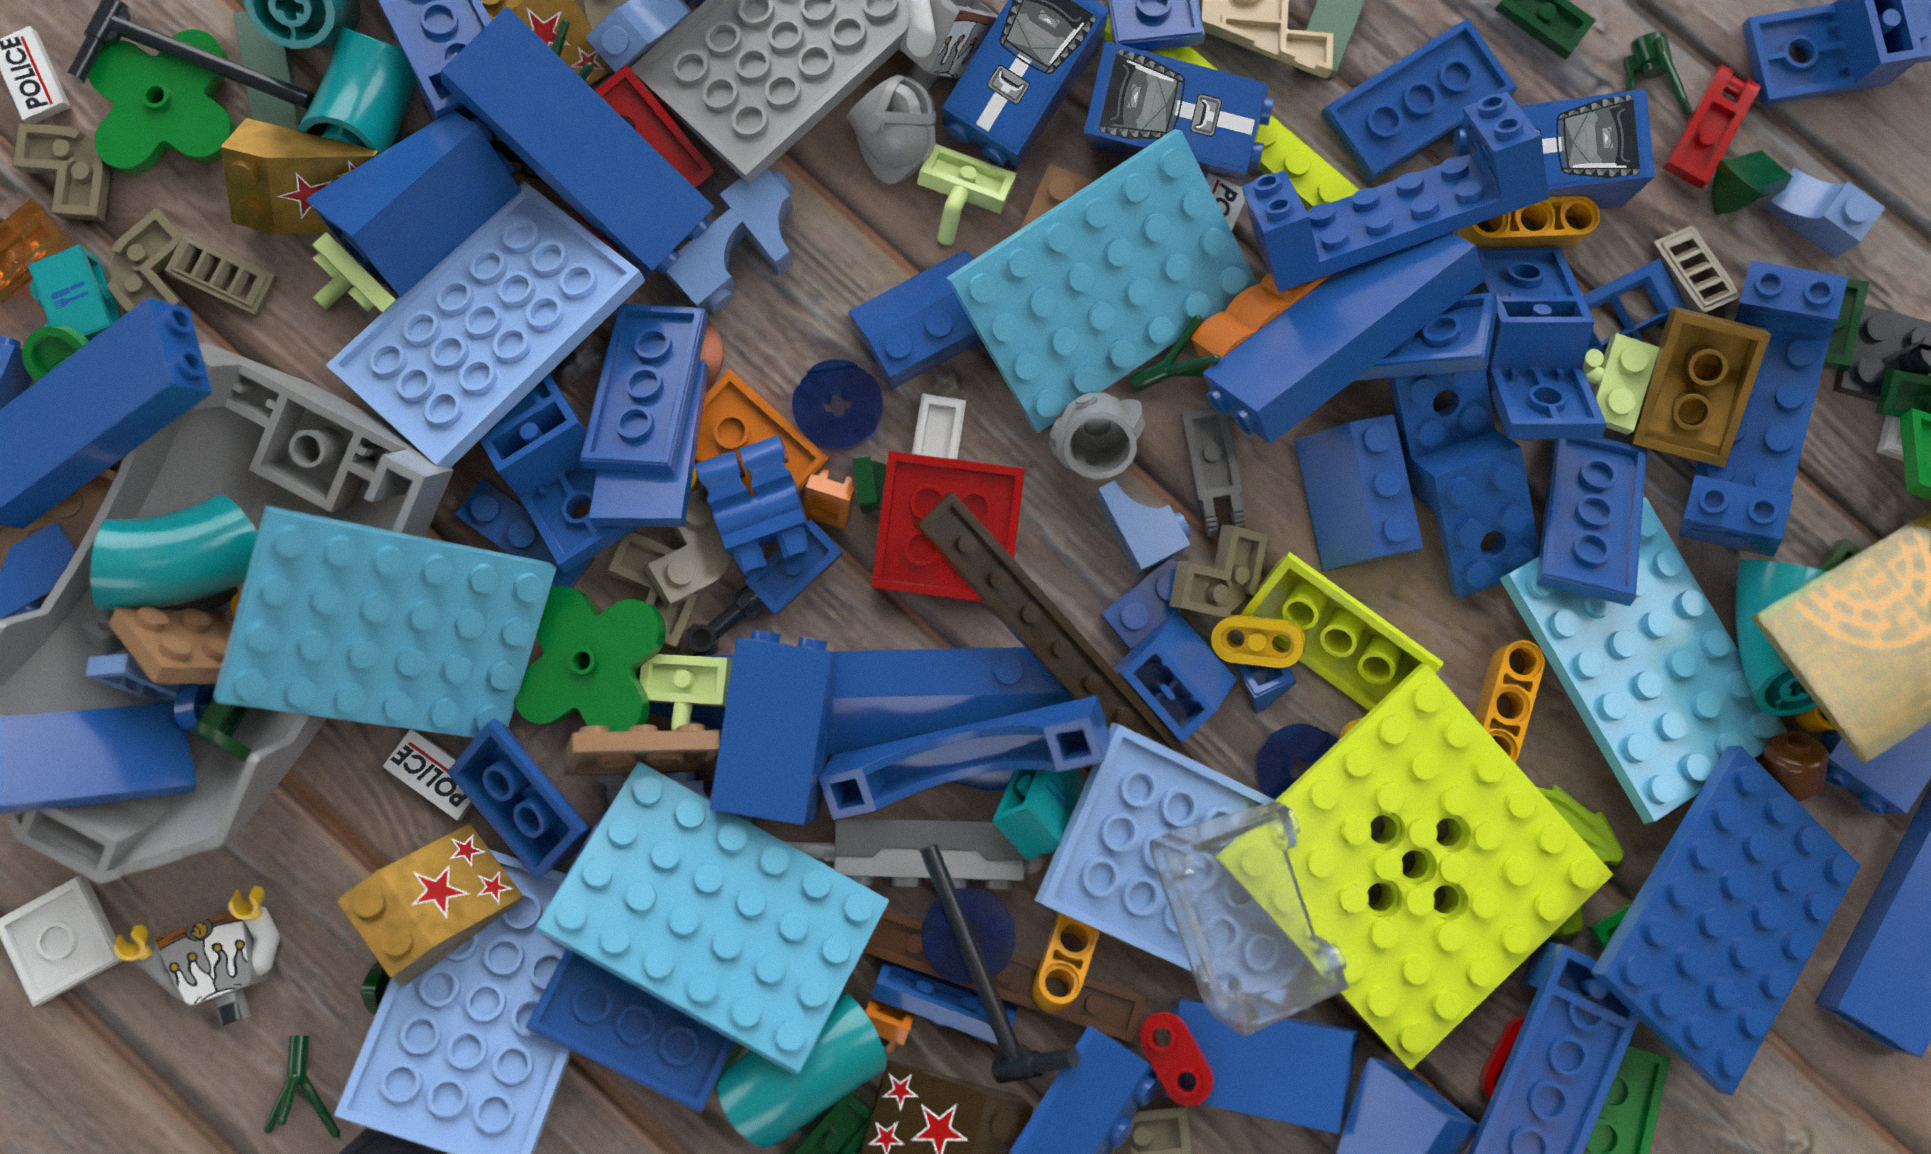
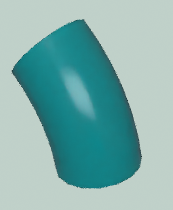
[244,0,361,49]
[297,26,418,154]
[90,493,258,610]
[1735,559,1833,716]
[717,991,887,1148]

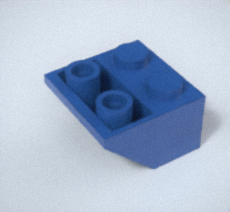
[1113,611,1237,743]

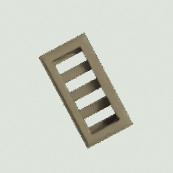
[1650,225,1741,315]
[165,234,278,317]

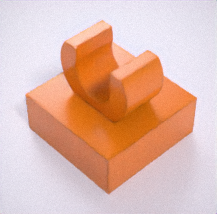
[803,469,855,529]
[865,998,915,1052]

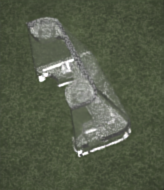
[1149,801,1349,1036]

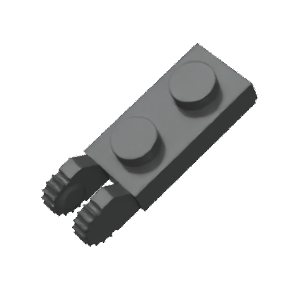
[1180,407,1246,537]

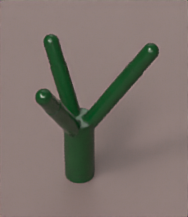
[1129,315,1220,393]
[264,1036,340,1138]

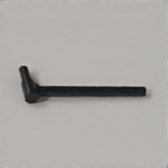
[66,0,314,110]
[919,843,1080,1084]

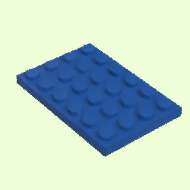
[1591,746,1861,1096]

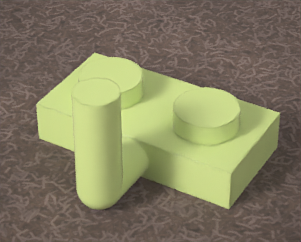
[917,144,1017,245]
[312,232,395,313]
[1582,333,1660,435]
[639,654,733,731]

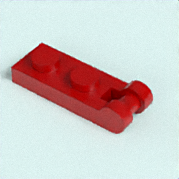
[1662,64,1761,189]

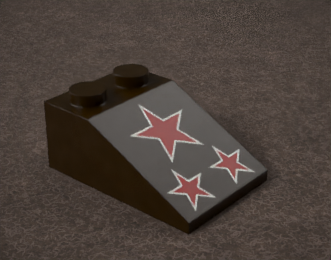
[860,1059,1034,1154]

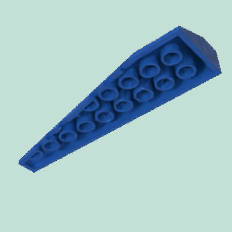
[637,647,1079,791]

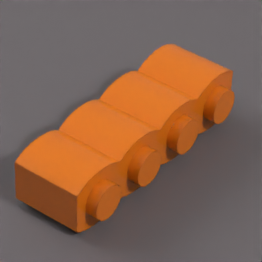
[1191,272,1334,367]

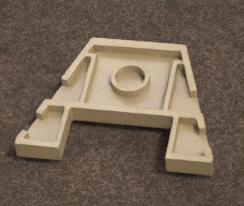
[1200,0,1334,78]

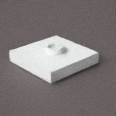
[0,875,123,1007]

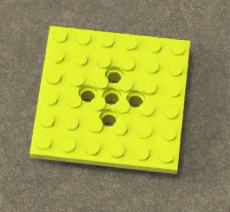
[1216,664,1614,1071]

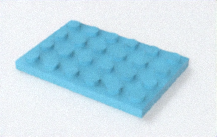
[946,129,1258,433]
[1499,497,1787,824]
[214,506,556,738]
[536,761,889,1075]

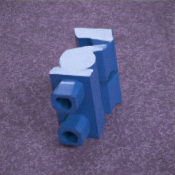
[694,435,811,576]

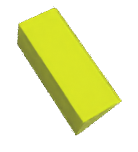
[1240,552,1443,711]

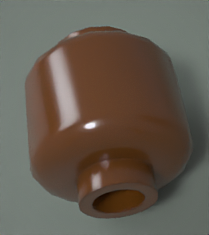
[1761,731,1829,802]

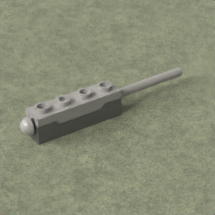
[785,818,1047,889]

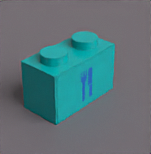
[27,244,122,341]
[992,768,1087,860]

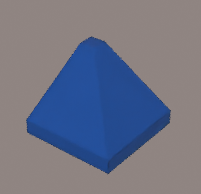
[1234,663,1297,713]

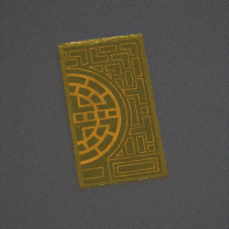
[1751,511,1931,765]

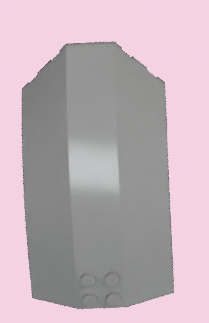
[0,343,454,884]

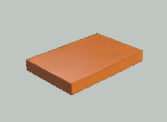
[695,369,830,495]

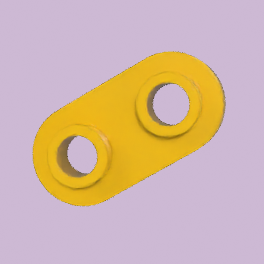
[1211,615,1306,668]

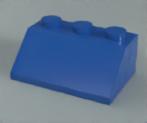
[848,249,982,390]
[1294,414,1423,572]
[447,718,593,880]
[1009,1026,1159,1154]

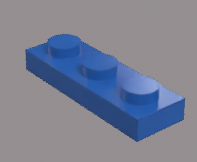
[455,478,595,588]
[871,959,1017,1045]

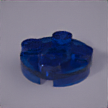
[792,359,883,451]
[1254,723,1339,800]
[921,888,1016,984]

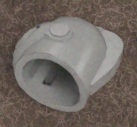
[846,75,936,184]
[1049,392,1146,479]

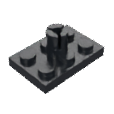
[1833,304,1931,403]

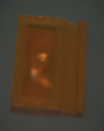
[0,197,73,303]

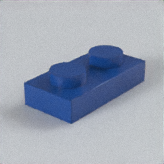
[744,519,843,616]
[1100,557,1180,651]

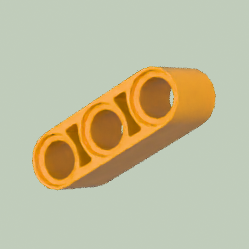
[1458,196,1600,249]
[1474,640,1545,763]
[1032,912,1100,1014]

